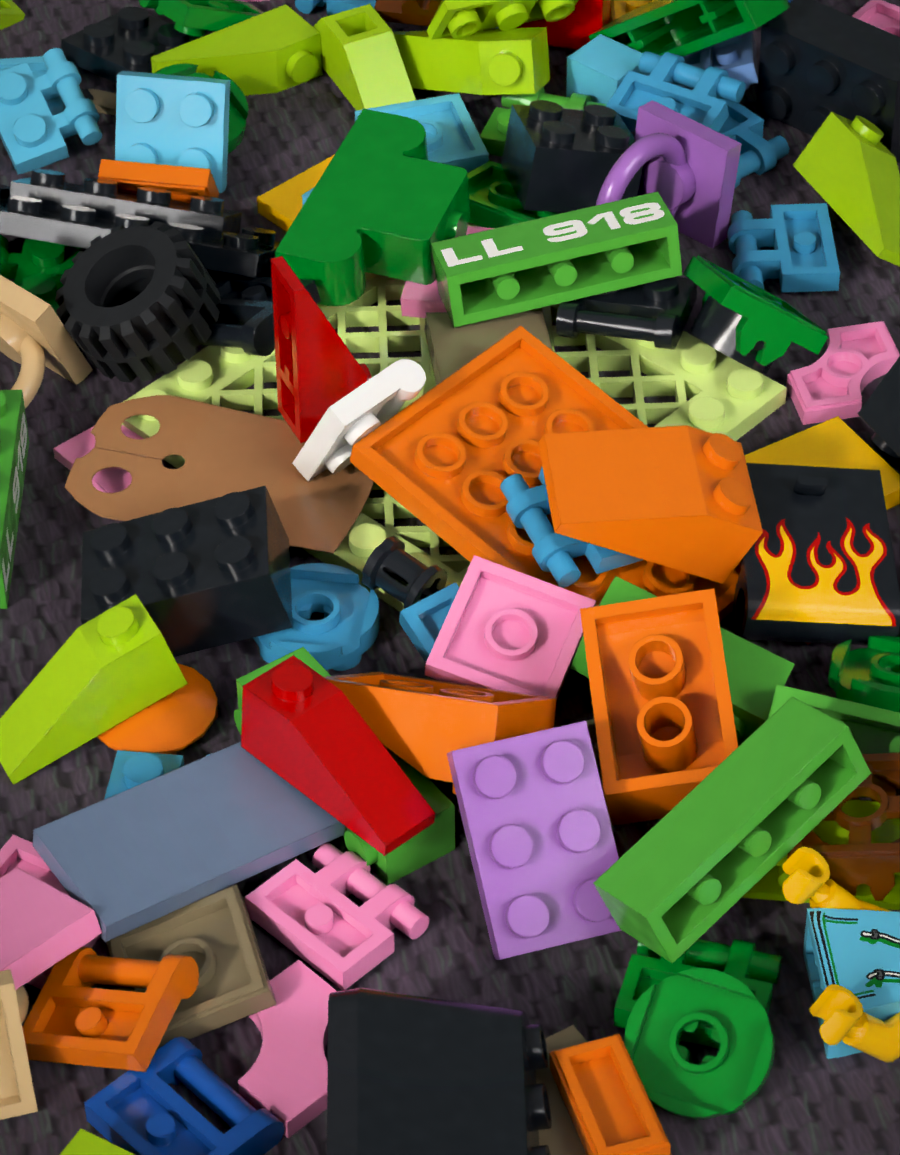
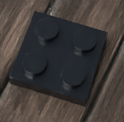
[61,7,201,83]

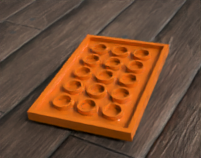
[349,325,739,622]

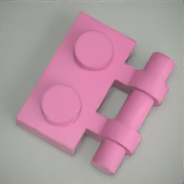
[245,842,430,991]

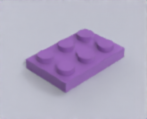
[447,721,621,960]

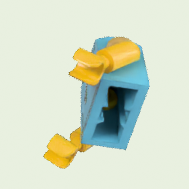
[782,847,900,1063]

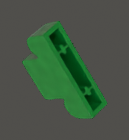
[588,0,790,57]
[275,108,470,306]

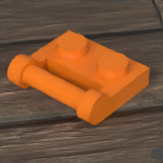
[22,947,199,1072]

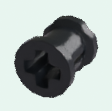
[362,536,448,609]

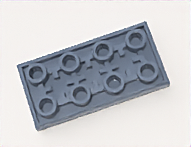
[33,742,345,942]

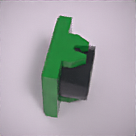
[683,255,828,374]

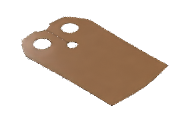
[65,395,374,554]

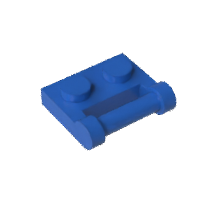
[84,1036,285,1155]

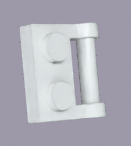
[292,359,426,482]

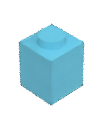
[566,34,649,104]

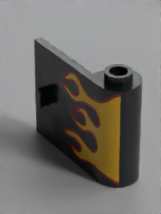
[733,463,900,646]

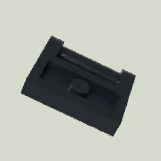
[196,274,321,356]
[556,277,697,350]

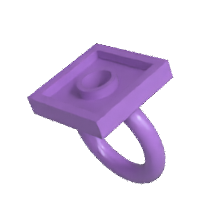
[595,100,742,249]

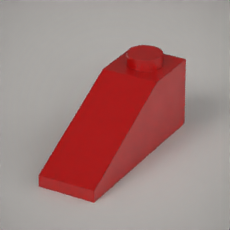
[271,256,372,443]
[241,655,435,856]

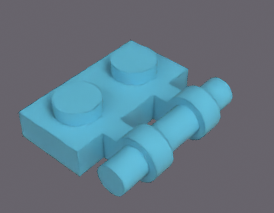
[0,48,103,175]

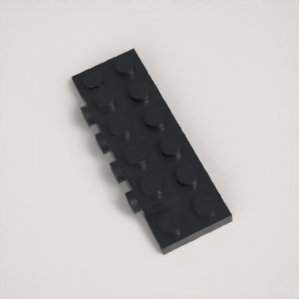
[0,169,281,278]

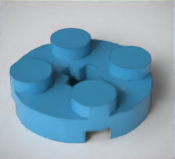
[253,563,380,671]

